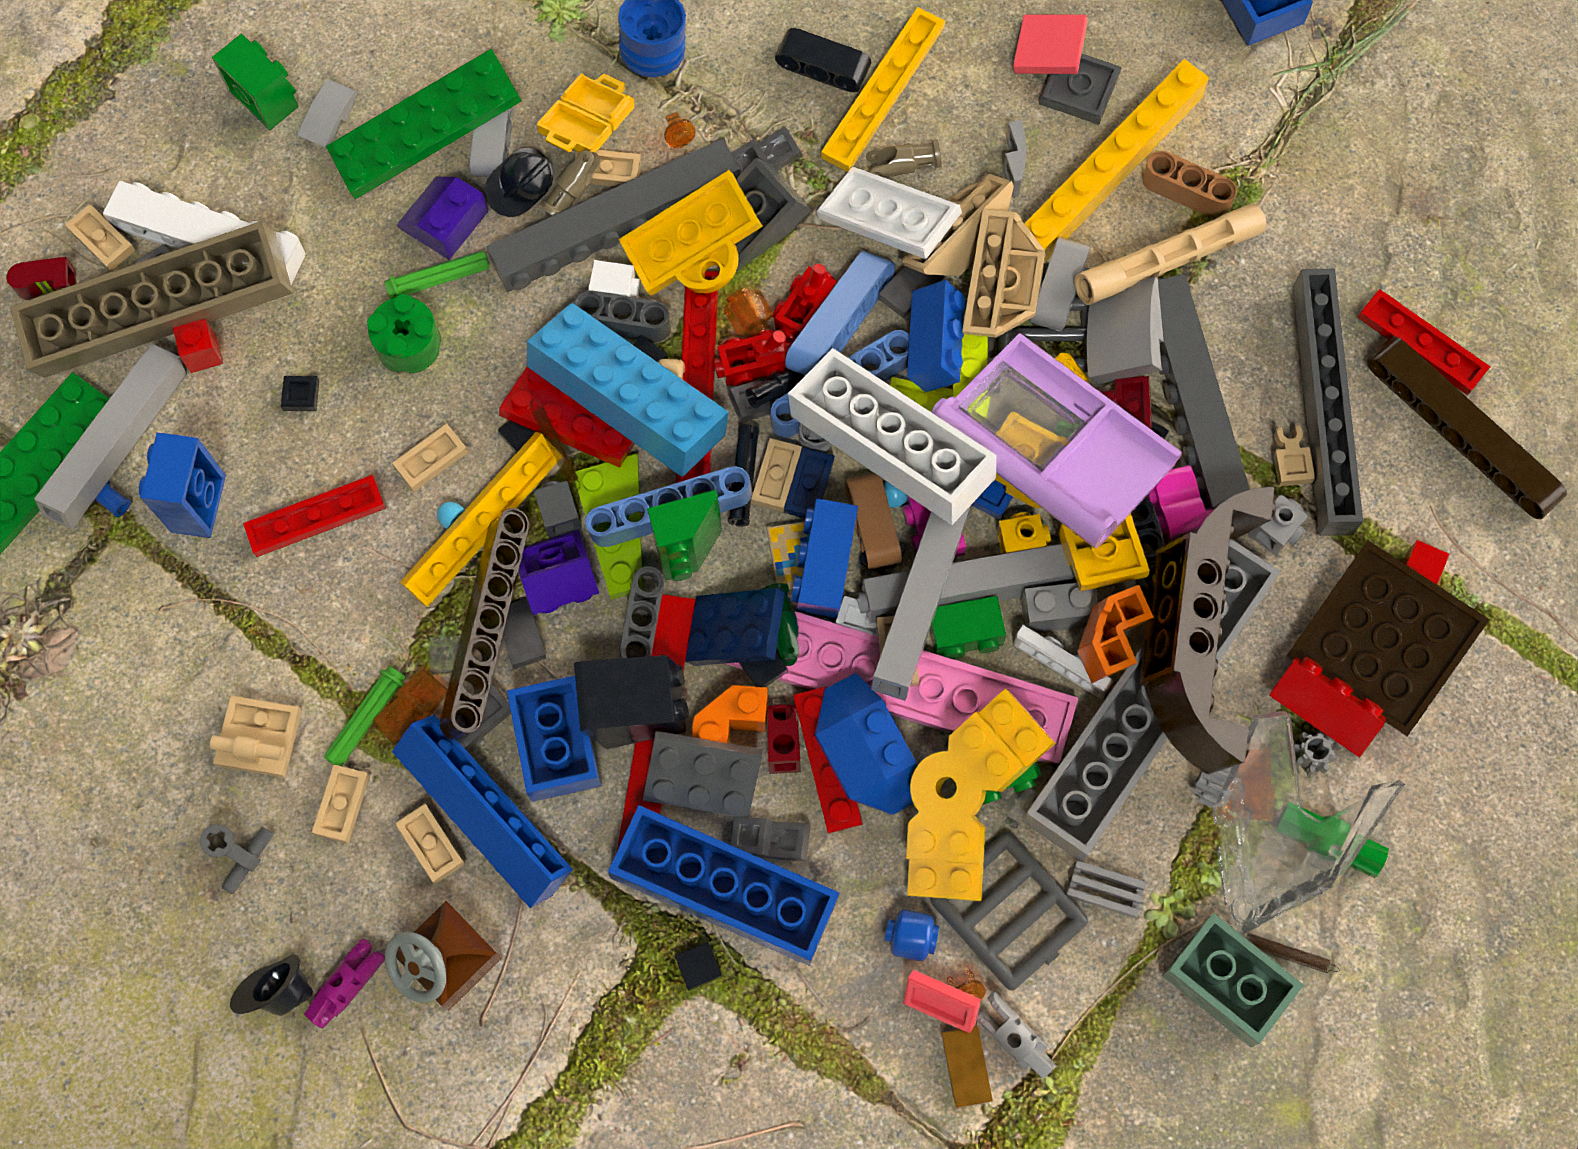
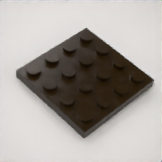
[1286,540,1490,737]

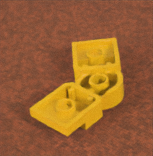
[995,412,1150,592]
[906,688,1056,901]

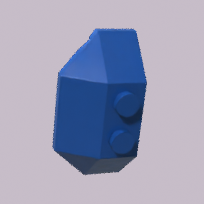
[814,673,917,815]

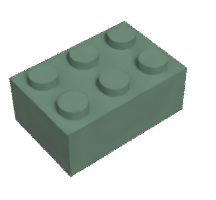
[1162,913,1304,1048]

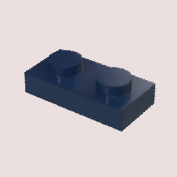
[783,447,835,519]

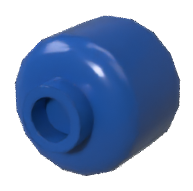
[884,909,939,961]

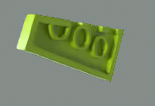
[573,453,644,600]

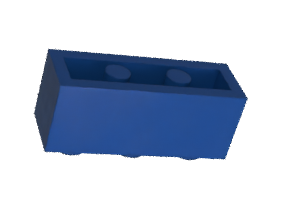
[907,280,966,392]

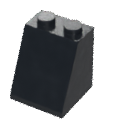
[574,655,689,749]

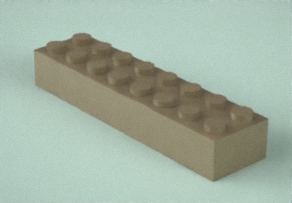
[10,221,293,378]

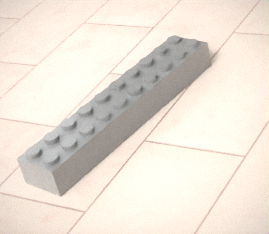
[1022,539,1281,862]

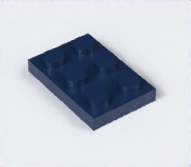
[685,588,785,666]

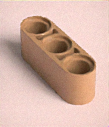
[1142,151,1237,218]
[845,472,902,570]

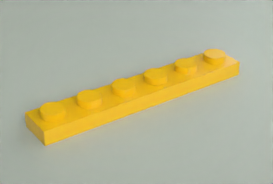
[821,7,945,172]
[399,432,563,607]

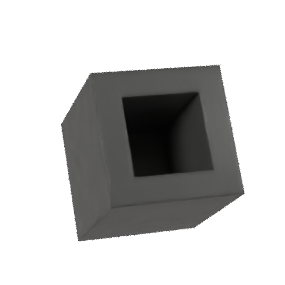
[534,481,582,539]

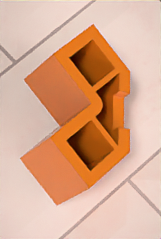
[1077,585,1153,683]
[692,685,769,744]

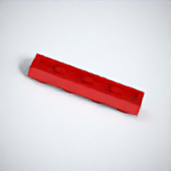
[1357,289,1491,396]
[243,475,386,558]
[793,686,863,834]

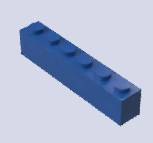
[392,715,573,908]

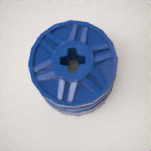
[618,0,686,77]

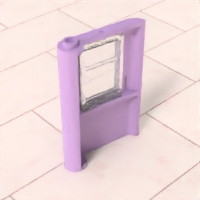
[931,333,1182,549]

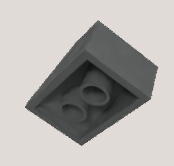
[735,158,812,273]

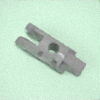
[977,991,1056,1079]

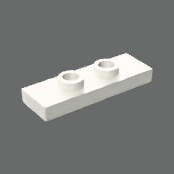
[1013,625,1114,699]

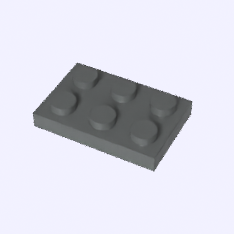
[643,731,762,817]

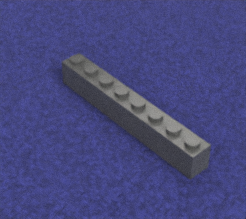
[486,138,740,293]
[1293,268,1363,536]
[1158,274,1250,511]

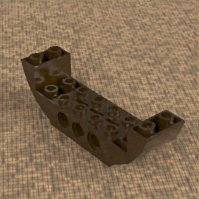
[1140,486,1276,774]

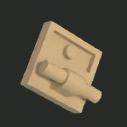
[210,696,302,778]

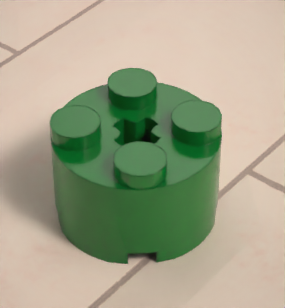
[367,294,441,374]

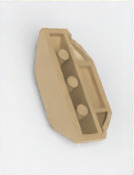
[902,174,1014,276]
[962,209,1045,337]

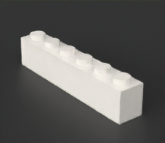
[103,181,306,285]

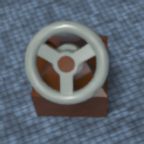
[385,901,502,1011]

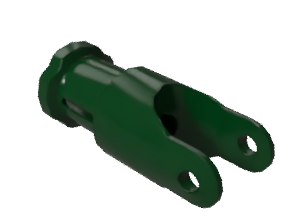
[762,583,799,666]

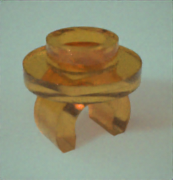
[664,112,696,148]
[947,969,986,1003]

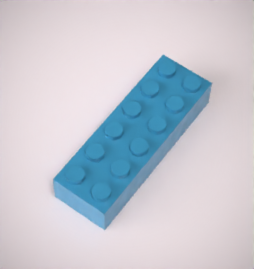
[527,303,729,477]

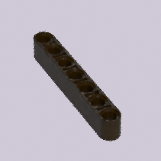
[1367,336,1567,520]
[440,508,529,740]

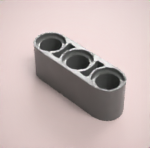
[574,291,671,342]
[619,566,664,658]

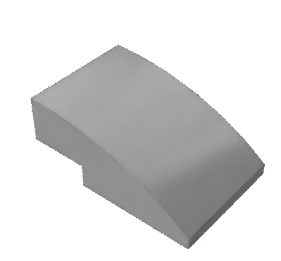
[1087,277,1164,384]

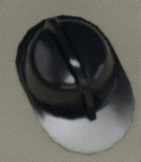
[485,148,554,217]
[230,955,313,1016]

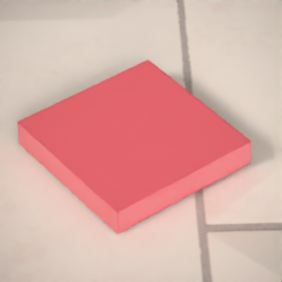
[1013,15,1088,74]

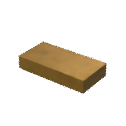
[941,1026,993,1108]

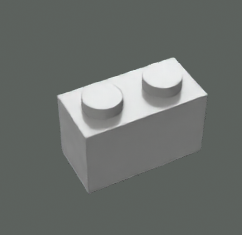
[1021,583,1098,633]

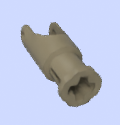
[866,139,942,177]
[540,150,600,216]

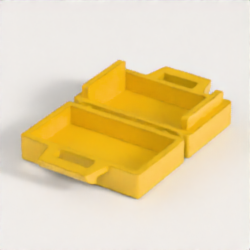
[537,73,634,153]

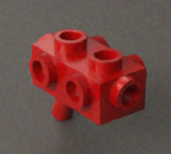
[772,264,837,344]
[713,330,792,387]

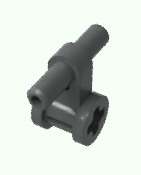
[200,824,273,894]

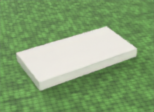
[816,166,962,259]

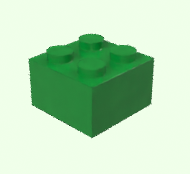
[212,33,299,131]

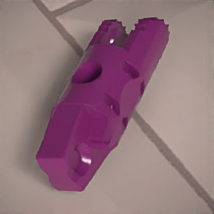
[304,938,385,1029]

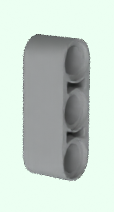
[470,106,514,177]
[1030,237,1091,332]

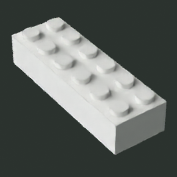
[788,348,996,525]

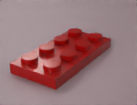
[499,367,635,468]

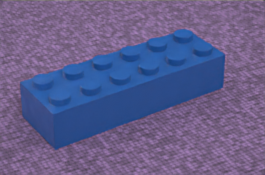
[608,805,840,966]

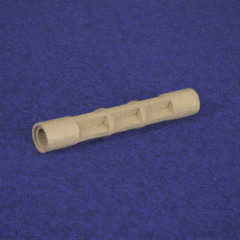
[1074,203,1266,305]

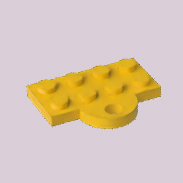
[619,170,763,296]

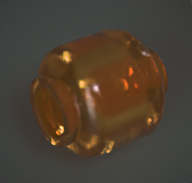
[724,286,773,337]

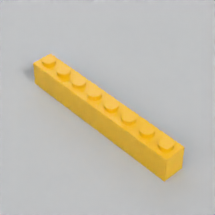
[1025,59,1209,263]

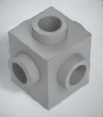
[1249,495,1309,556]

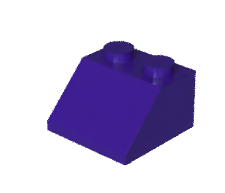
[397,177,488,260]
[518,530,599,615]

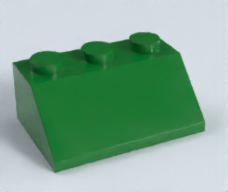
[647,490,722,581]

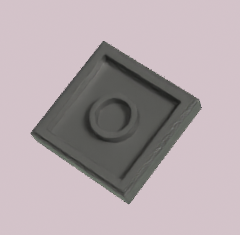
[1039,54,1122,125]

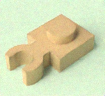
[1273,425,1315,486]

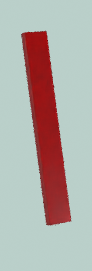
[676,271,719,495]
[616,594,696,853]

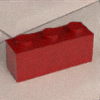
[1269,656,1386,758]

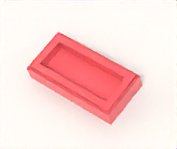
[903,970,981,1033]

